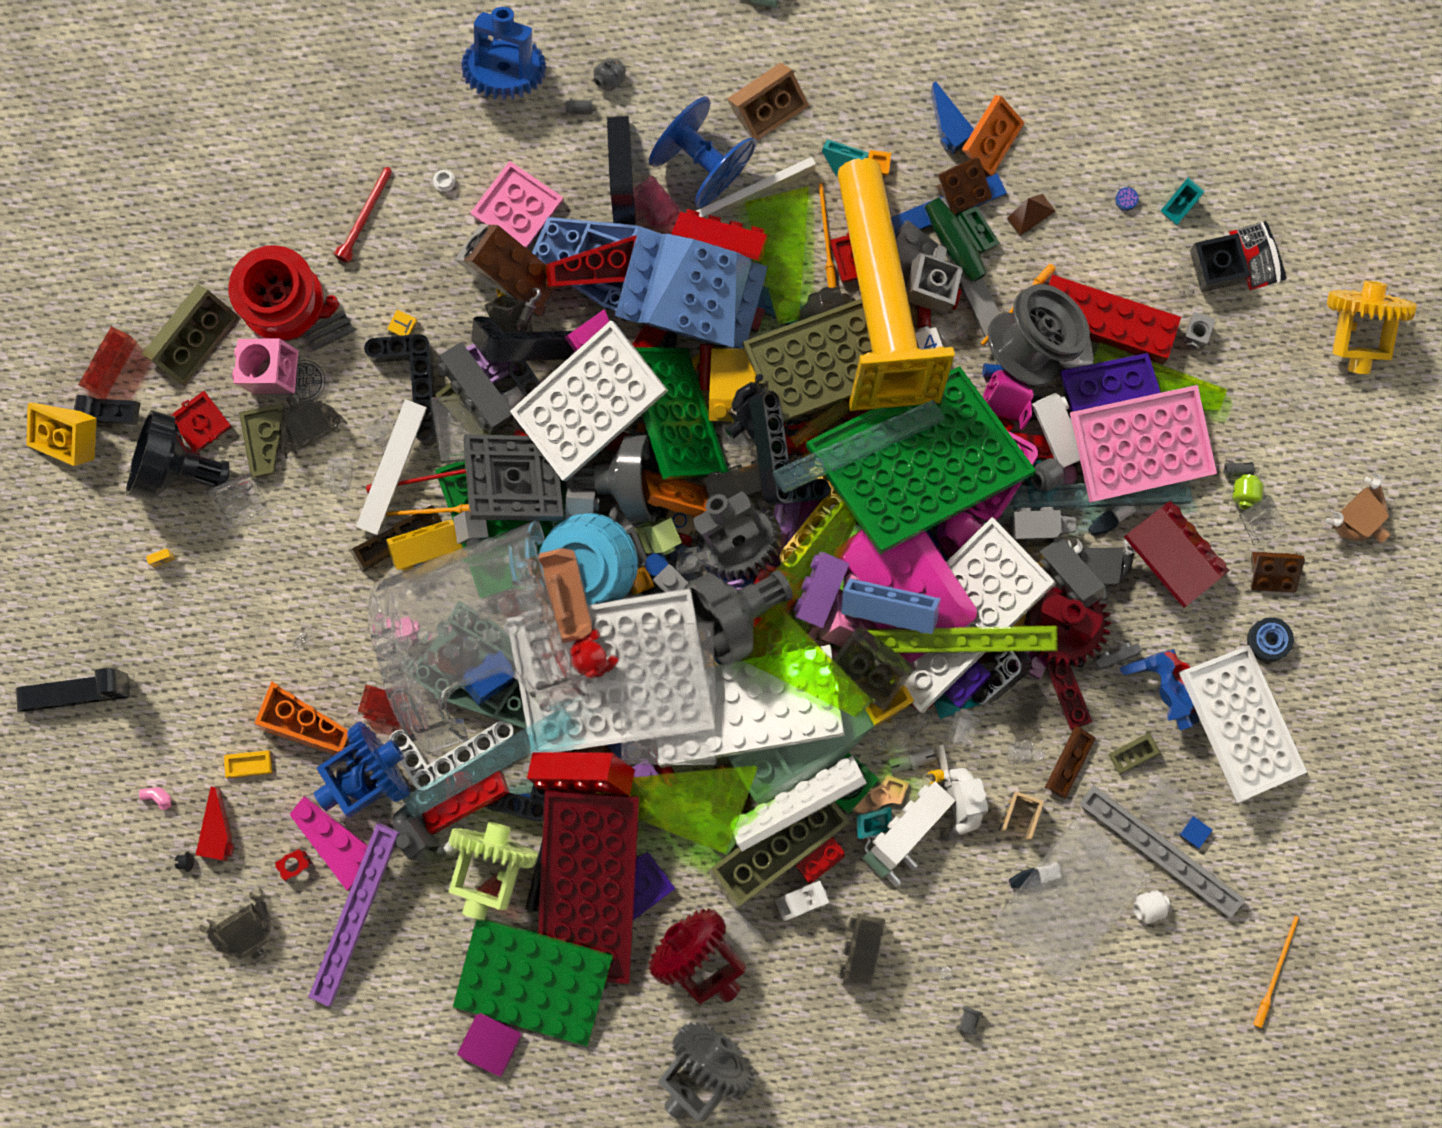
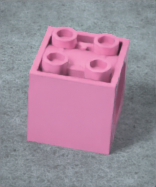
[232,339,299,394]

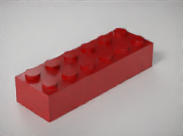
[1048,274,1181,365]

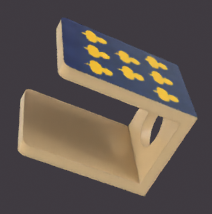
[999,791,1044,841]

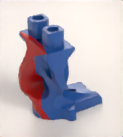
[1119,649,1200,730]

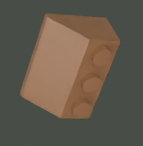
[727,63,809,141]

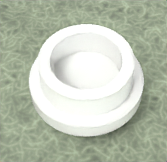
[433,170,455,192]

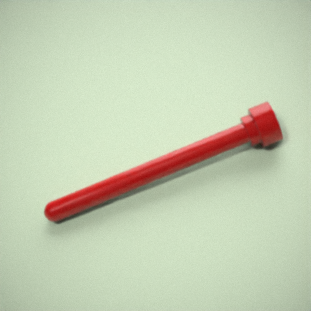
[333,167,392,263]

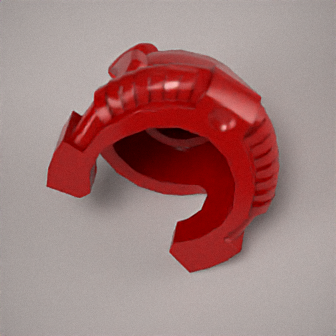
[570,629,619,679]

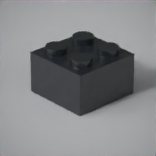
[1190,233,1250,293]

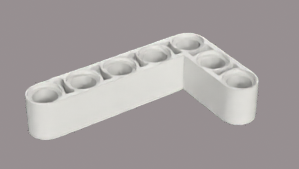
[390,721,515,792]

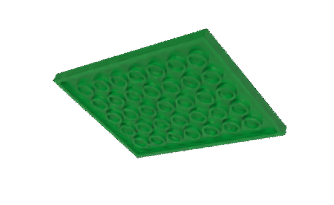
[806,366,1036,554]

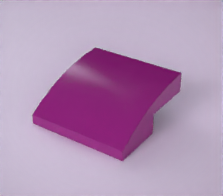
[457,1013,523,1077]

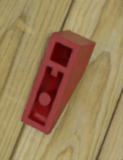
[195,786,234,861]

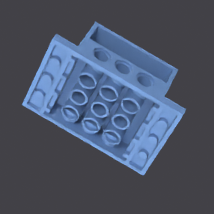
[615,228,768,349]

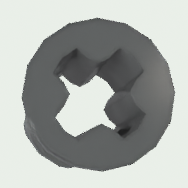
[956,1006,983,1035]

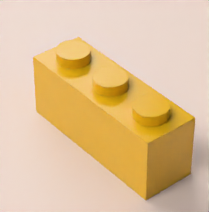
[386,519,463,571]

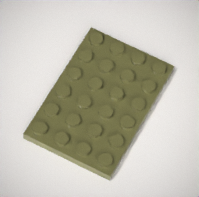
[742,298,872,423]

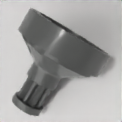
[566,432,664,522]
[684,570,793,666]

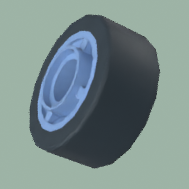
[1247,617,1294,662]

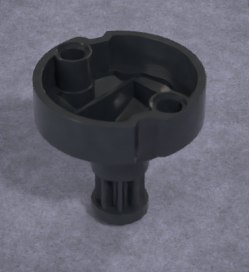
[126,410,229,502]

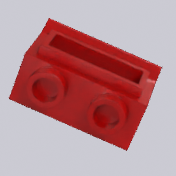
[795,837,845,885]

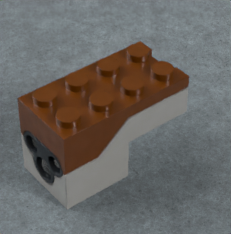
[455,224,562,317]

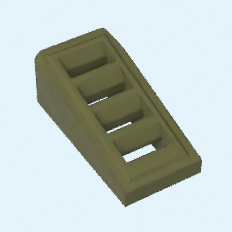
[1108,732,1161,775]

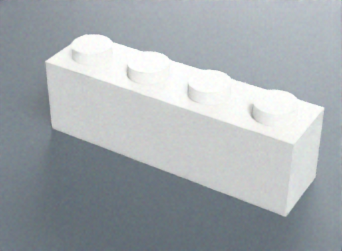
[870,782,956,870]

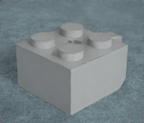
[906,245,962,315]
[1009,507,1076,546]

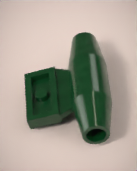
[924,198,1000,283]

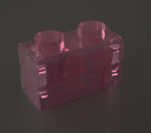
[633,175,680,230]

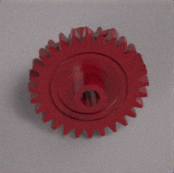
[1024,587,1112,667]
[648,908,746,1005]

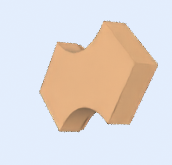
[852,775,909,814]

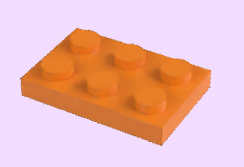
[962,95,1025,176]
[641,469,708,518]

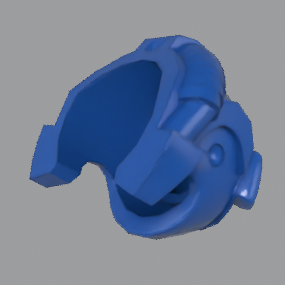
[336,756,379,800]

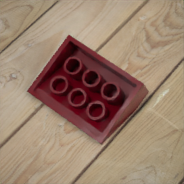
[1124,500,1230,608]

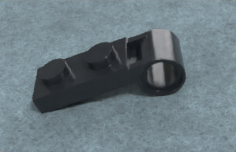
[74,395,141,425]

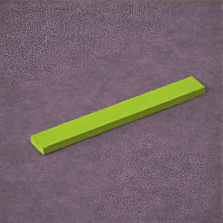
[868,626,1057,653]

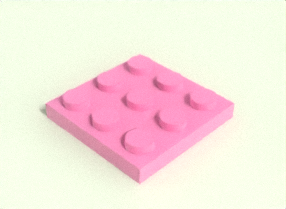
[470,161,564,249]

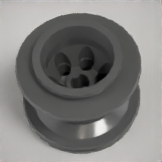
[988,284,1090,386]

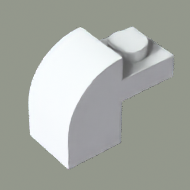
[775,881,829,921]

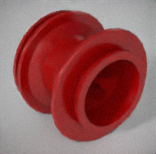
[228,245,323,341]

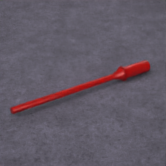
[366,469,466,494]

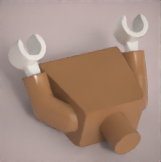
[1325,472,1391,543]

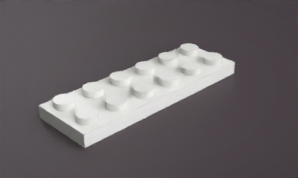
[730,756,866,851]

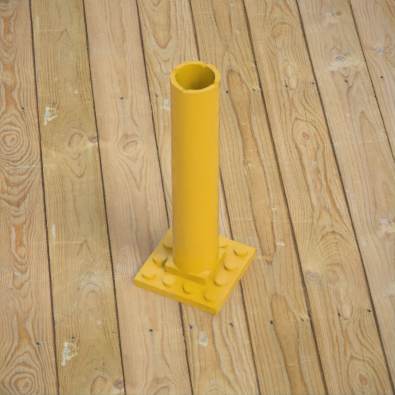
[837,158,955,411]

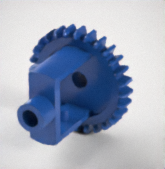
[461,7,546,100]
[314,722,410,818]

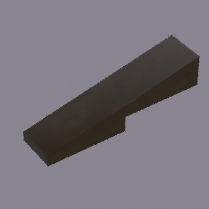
[351,505,442,572]

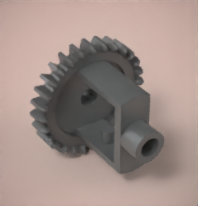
[693,491,782,582]
[658,1022,755,1122]

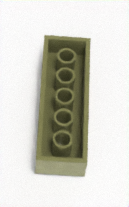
[708,801,850,910]

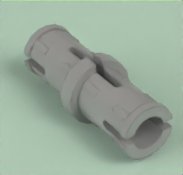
[888,747,936,774]

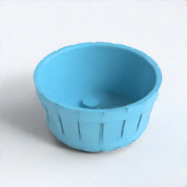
[538,513,638,605]

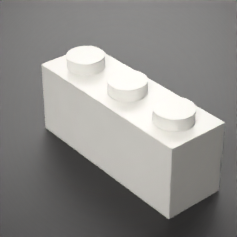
[1031,393,1080,467]

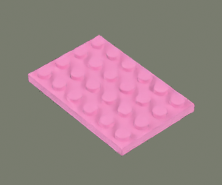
[1070,385,1217,502]

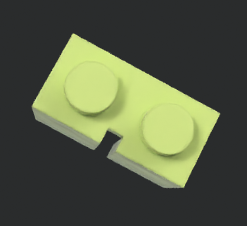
[634,518,682,555]

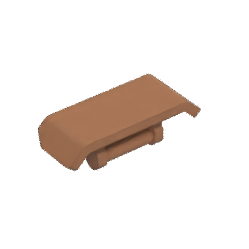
[539,548,592,643]

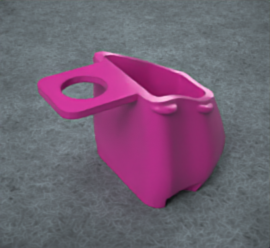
[983,370,1034,430]
[937,512,984,558]

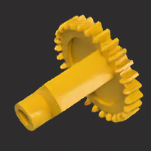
[1327,281,1417,374]

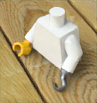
[928,768,988,841]

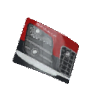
[1229,221,1287,291]

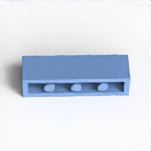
[841,579,940,634]

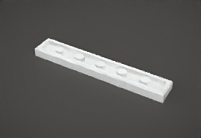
[697,157,816,219]
[356,399,427,535]

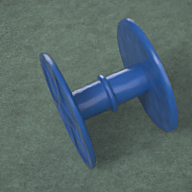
[649,96,757,208]

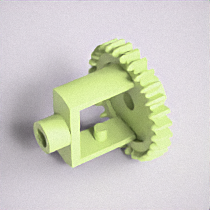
[449,822,538,920]

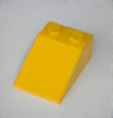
[709,348,756,422]
[26,402,97,466]

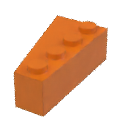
[254,681,350,755]

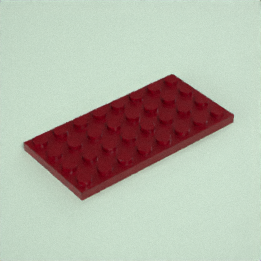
[538,790,640,984]

